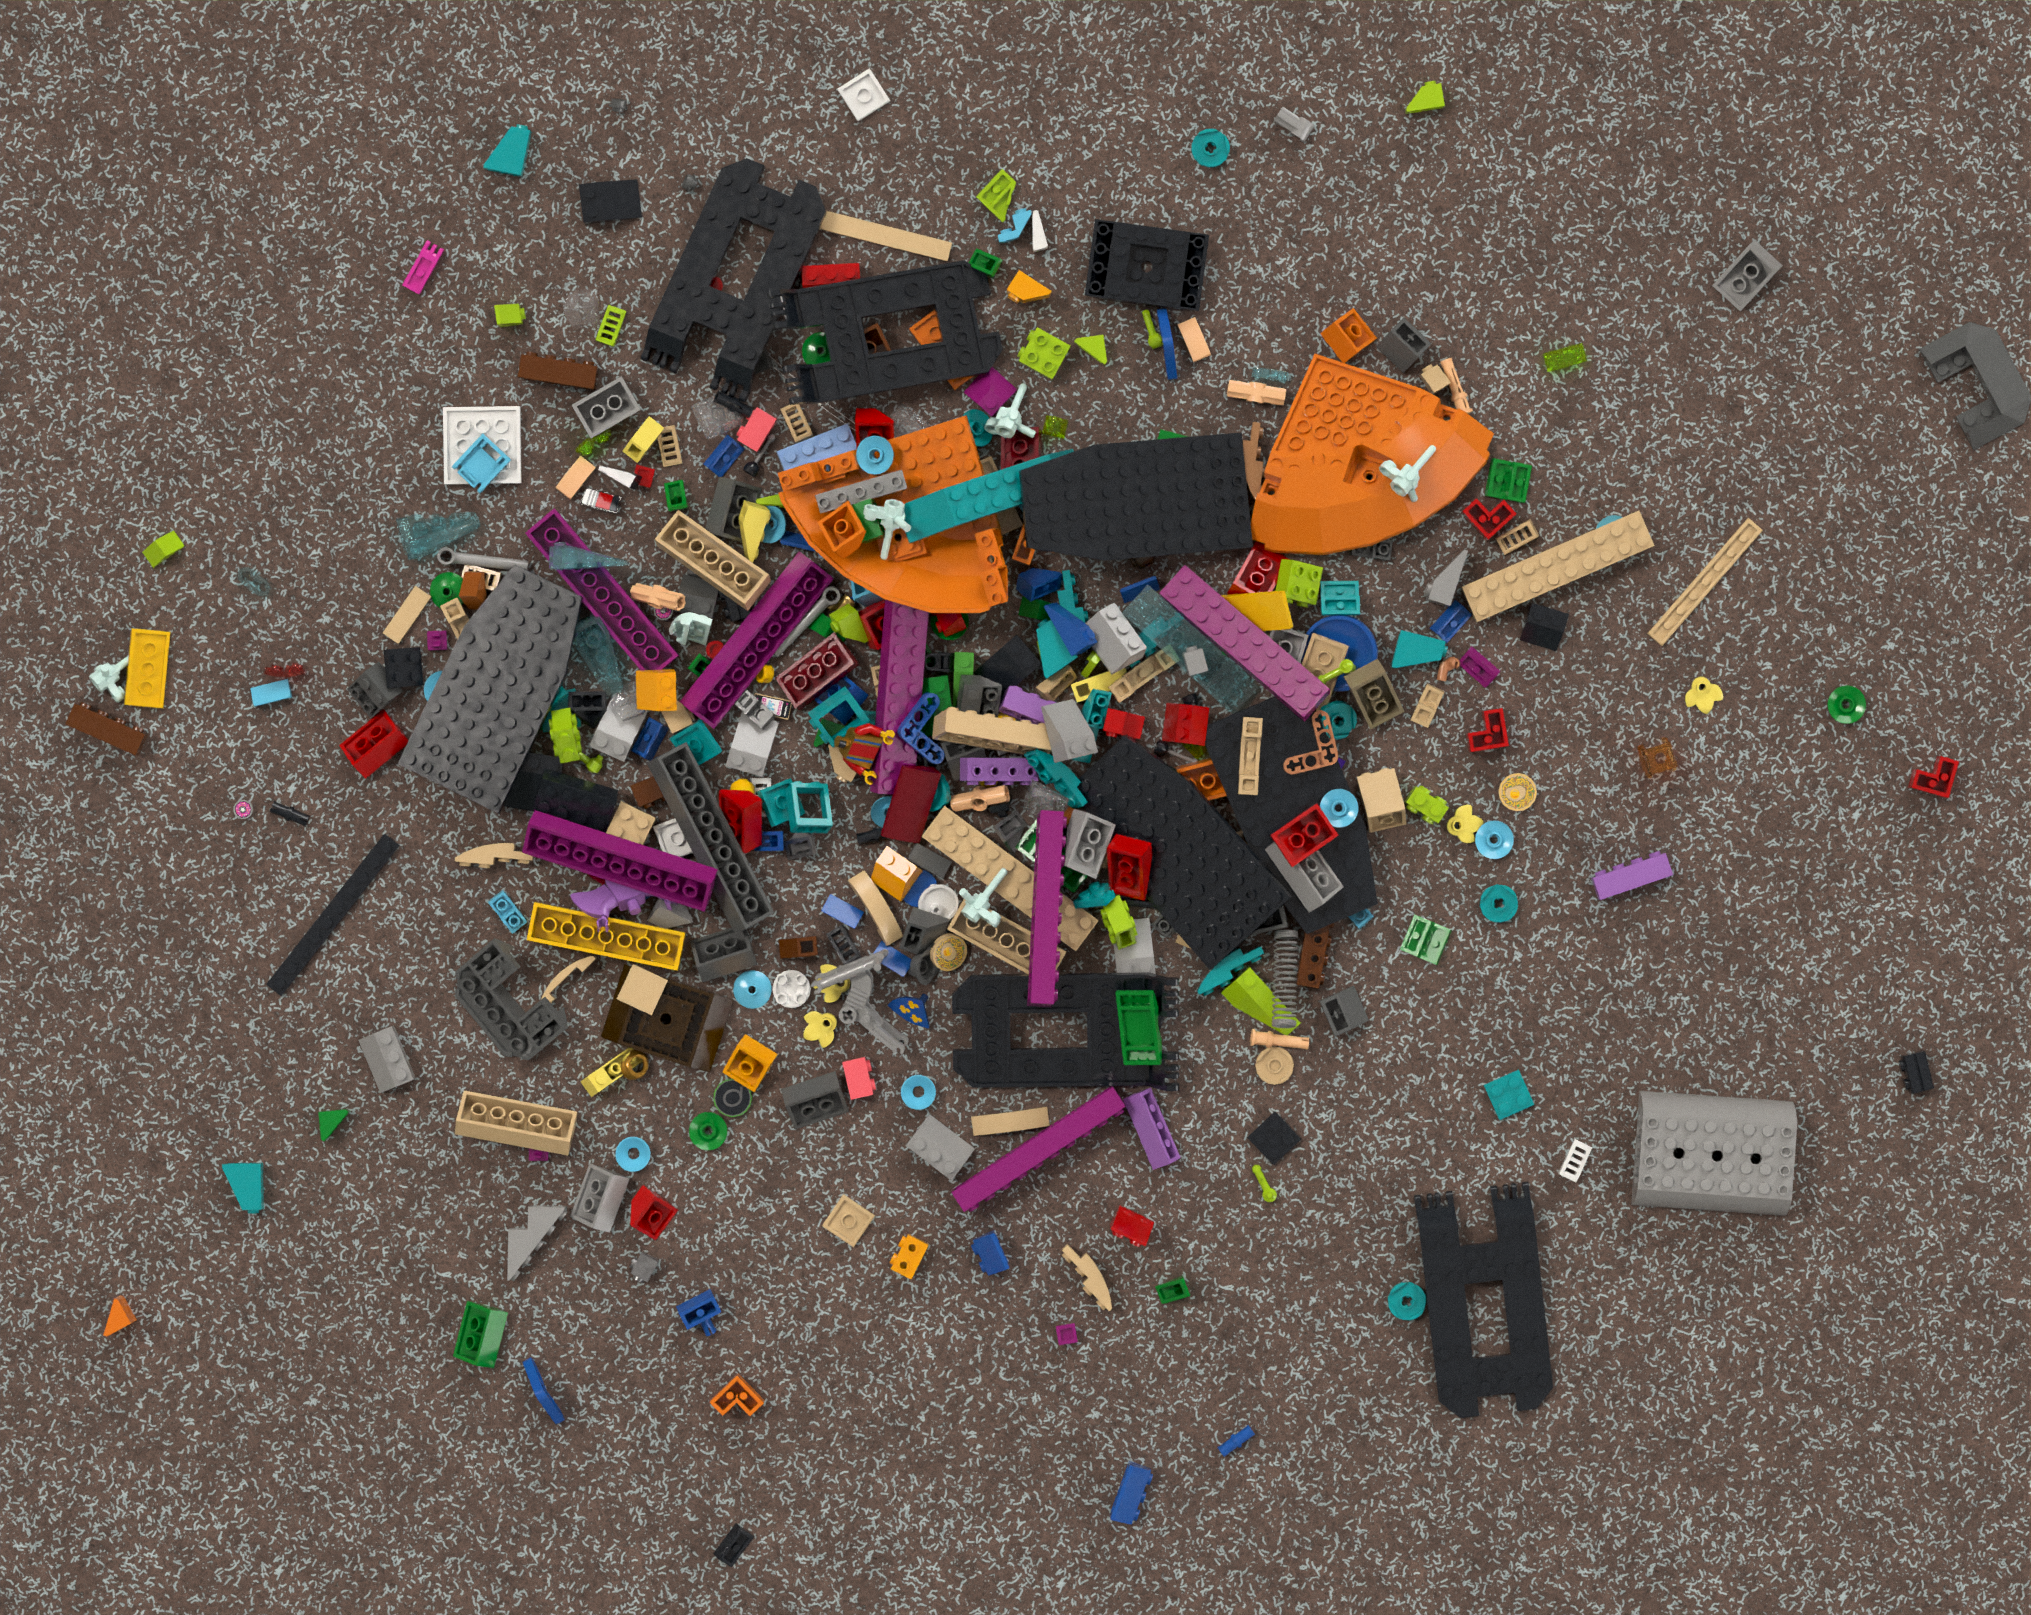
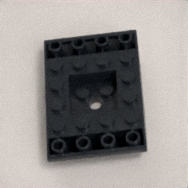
[1085,219,1209,311]

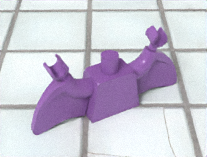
[570,880,678,932]

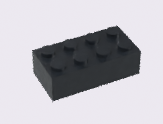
[532,768,618,833]

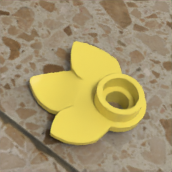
[1685,677,1723,714]
[1447,805,1484,843]
[813,964,851,1003]
[804,1011,837,1048]

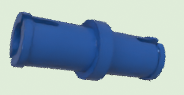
[1217,1425,1255,1457]

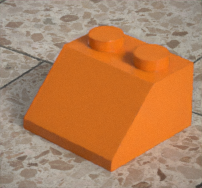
[1320,308,1377,363]
[817,501,866,559]

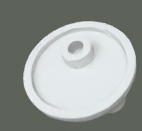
[918,884,959,920]

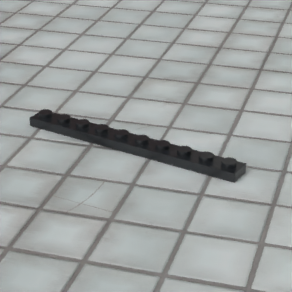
[266,834,400,996]

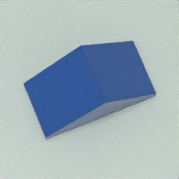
[754,831,784,851]

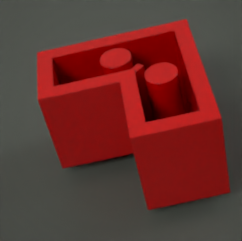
[1461,498,1517,541]
[1102,708,1145,741]
[1466,708,1509,752]
[1908,756,1959,798]

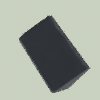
[713,1523,754,1567]

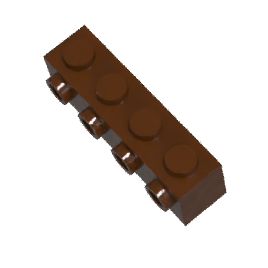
[518,352,599,390]
[65,701,148,756]
[1296,923,1334,988]

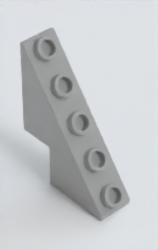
[815,470,907,514]
[507,1205,568,1282]

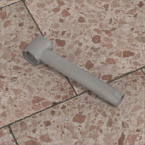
[437,547,528,570]
[774,585,840,657]

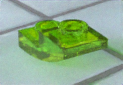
[1543,342,1587,372]
[575,428,612,456]

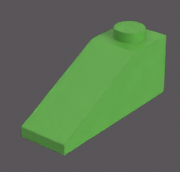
[953,652,974,708]

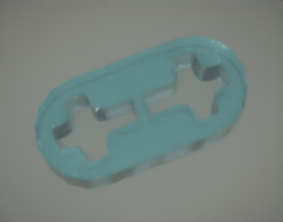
[1251,367,1289,382]
[237,567,271,596]

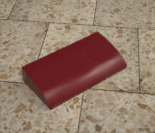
[1001,427,1042,470]
[775,633,860,710]
[880,765,941,843]

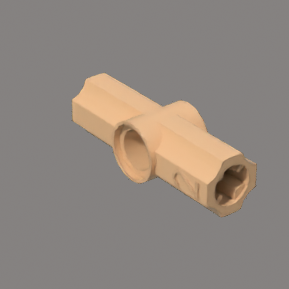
[1227,380,1286,405]
[630,583,686,611]
[950,785,1010,812]

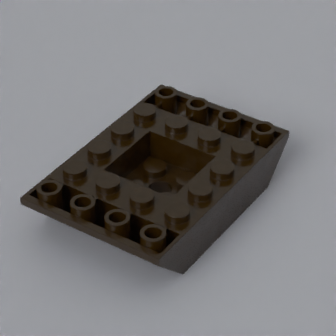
[601,964,734,1072]

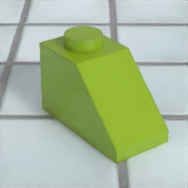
[1405,81,1445,114]
[494,304,526,328]
[829,604,868,643]

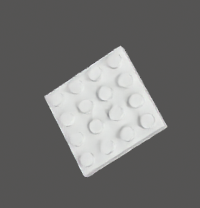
[443,406,522,485]

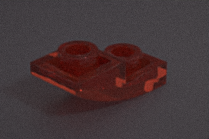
[264,662,307,677]

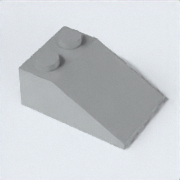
[1712,240,1783,311]
[1424,550,1468,607]
[589,694,648,762]
[1041,699,1098,763]
[726,711,779,777]
[1065,809,1116,879]
[1114,918,1156,974]

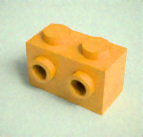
[889,1234,929,1279]

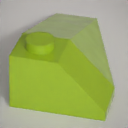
[1221,967,1300,1035]

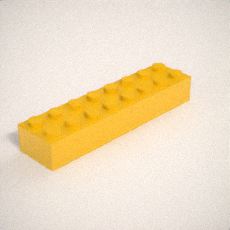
[527,902,686,971]

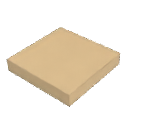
[617,964,668,1015]
[822,1194,875,1247]

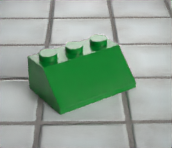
[920,675,952,737]
[453,1301,508,1368]

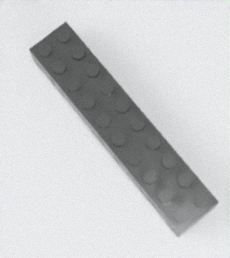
[647,742,774,933]

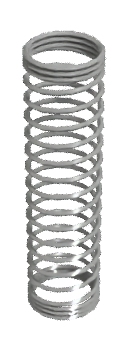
[1272,930,1298,1028]

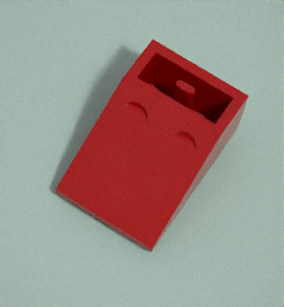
[1110,1205,1154,1247]

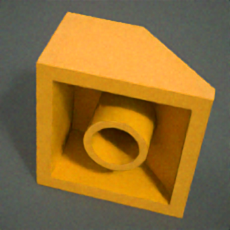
[1007,270,1052,304]
[636,669,677,711]
[871,846,923,902]
[722,1034,778,1092]

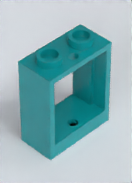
[808,686,870,747]
[785,781,833,833]

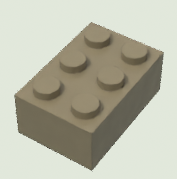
[1344,659,1405,730]

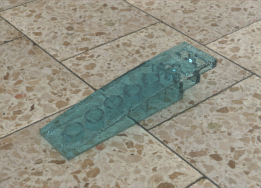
[1122,584,1259,714]

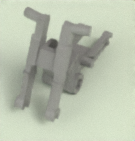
[811,949,909,1054]

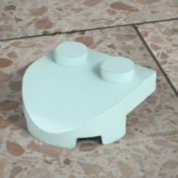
[669,612,713,646]

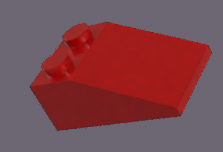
[1227,541,1290,595]
[858,600,885,650]
[1162,703,1209,746]
[1270,804,1339,867]
[1107,834,1152,901]

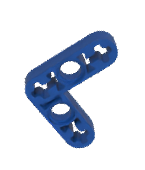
[1157,308,1177,380]
[897,692,945,764]
[523,1357,565,1425]

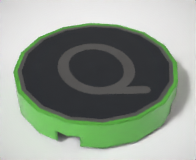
[713,1079,752,1117]

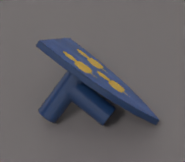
[888,994,930,1028]

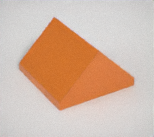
[103,1295,137,1337]

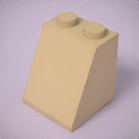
[1357,768,1406,833]

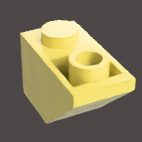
[623,416,664,463]

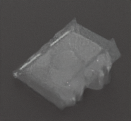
[691,392,743,439]
[888,401,931,438]
[1024,779,1069,816]

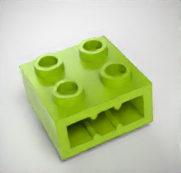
[1017,327,1071,381]
[1276,559,1323,608]
[549,708,582,763]
[1404,785,1449,825]
[1100,895,1138,950]

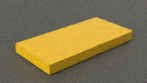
[1221,591,1293,631]
[124,628,170,708]

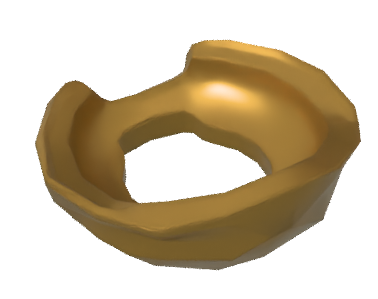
[621,1050,649,1080]

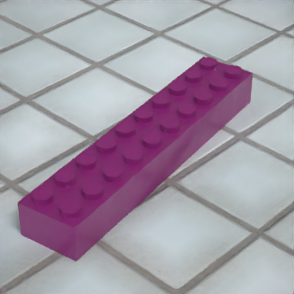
[525,508,680,670]
[680,551,834,729]
[1159,565,1330,722]
[870,600,929,794]
[522,810,718,912]
[1027,810,1067,1007]
[951,1086,1126,1212]

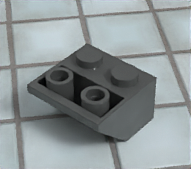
[1376,317,1431,373]
[347,662,403,718]
[956,675,1002,718]
[941,742,987,781]
[899,907,949,954]
[1319,985,1369,1036]

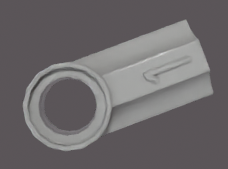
[1274,107,1315,142]

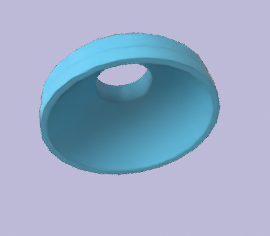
[901,1075,936,1110]
[615,1137,651,1172]

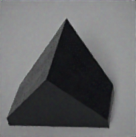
[568,691,607,729]

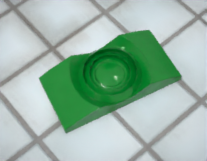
[1015,819,1087,893]
[1115,990,1162,1065]

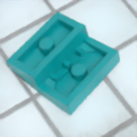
[1320,581,1360,616]

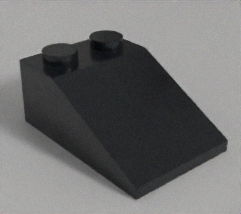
[579,179,642,225]
[973,634,1042,700]

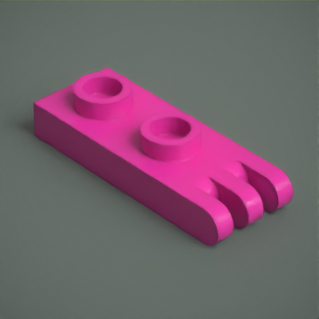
[402,240,444,295]

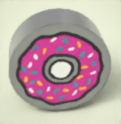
[654,607,673,620]
[233,800,253,819]

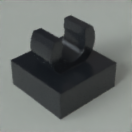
[988,793,1012,818]

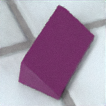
[1459,646,1500,688]

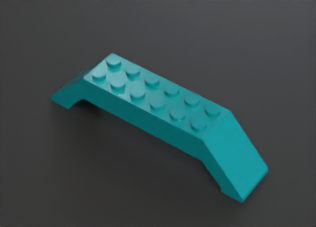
[904,449,1074,543]

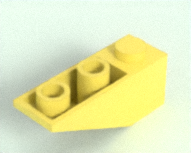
[738,500,771,563]
[1071,668,1127,703]
[580,1048,642,1097]

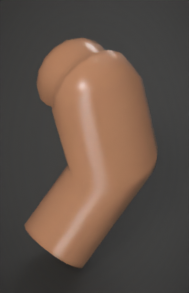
[1437,657,1460,682]

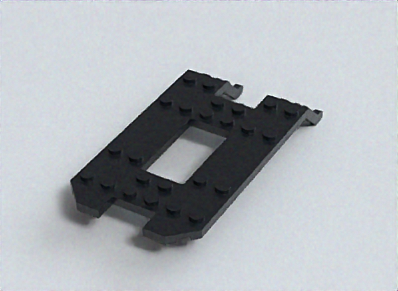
[640,158,827,403]
[766,260,1003,405]
[952,972,1179,1091]
[1414,1182,1553,1418]

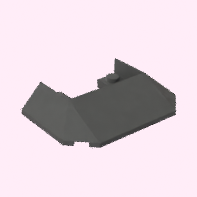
[1919,322,2031,450]
[455,938,568,1060]

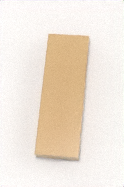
[383,586,431,644]

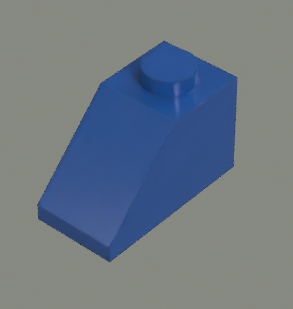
[1016,568,1062,602]

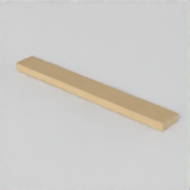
[820,211,952,262]
[1647,518,1763,646]

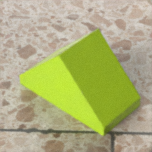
[1074,335,1107,366]
[142,530,185,568]

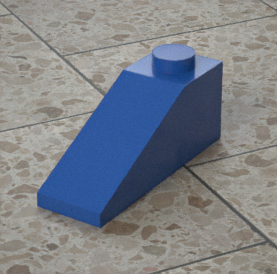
[1044,602,1098,656]

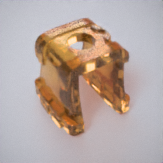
[1637,737,1678,779]

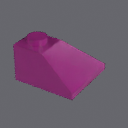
[964,367,1017,417]

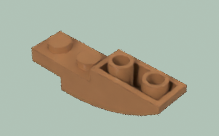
[1242,422,1266,501]

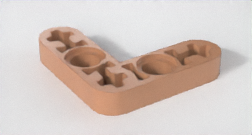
[1283,710,1338,774]

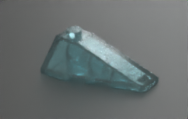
[396,512,481,560]
[549,542,629,571]
[573,616,624,696]

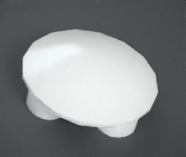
[773,970,811,1008]

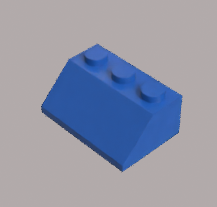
[1109,1461,1153,1525]

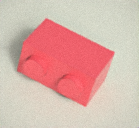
[736,407,777,453]
[842,1057,876,1100]

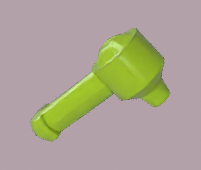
[1142,309,1163,349]
[1318,659,1356,684]
[579,752,603,774]
[1252,1165,1277,1202]

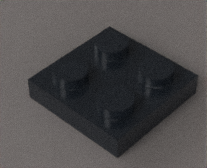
[383,647,424,688]
[1247,1111,1301,1165]

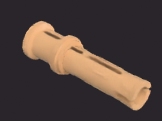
[1440,358,1473,414]
[1250,1029,1309,1050]

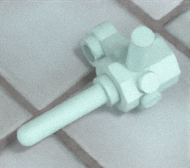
[984,383,1036,438]
[1379,445,1436,502]
[863,499,911,560]
[89,655,129,703]
[959,868,1007,928]

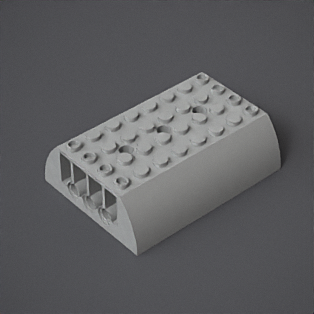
[1631,1091,1797,1216]

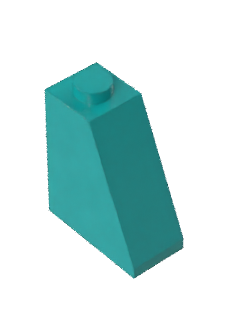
[483,124,532,177]
[1036,618,1078,679]
[1390,630,1448,668]
[222,1162,264,1214]

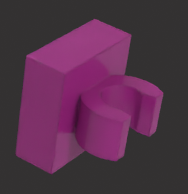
[427,630,447,650]
[529,1148,549,1161]
[1056,1323,1078,1345]

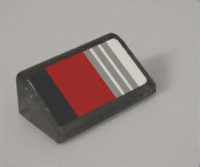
[580,487,622,515]

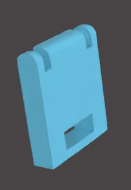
[452,433,511,493]

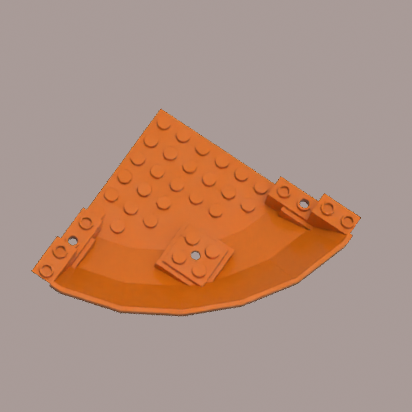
[1251,354,1494,555]
[778,415,1008,613]

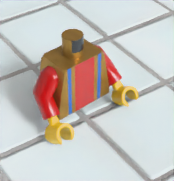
[834,723,895,785]

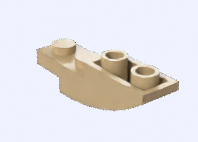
[455,843,534,868]
[1062,1244,1112,1311]

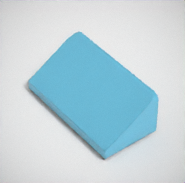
[250,679,292,707]

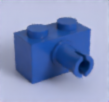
[676,1289,721,1336]

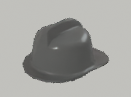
[908,944,940,985]

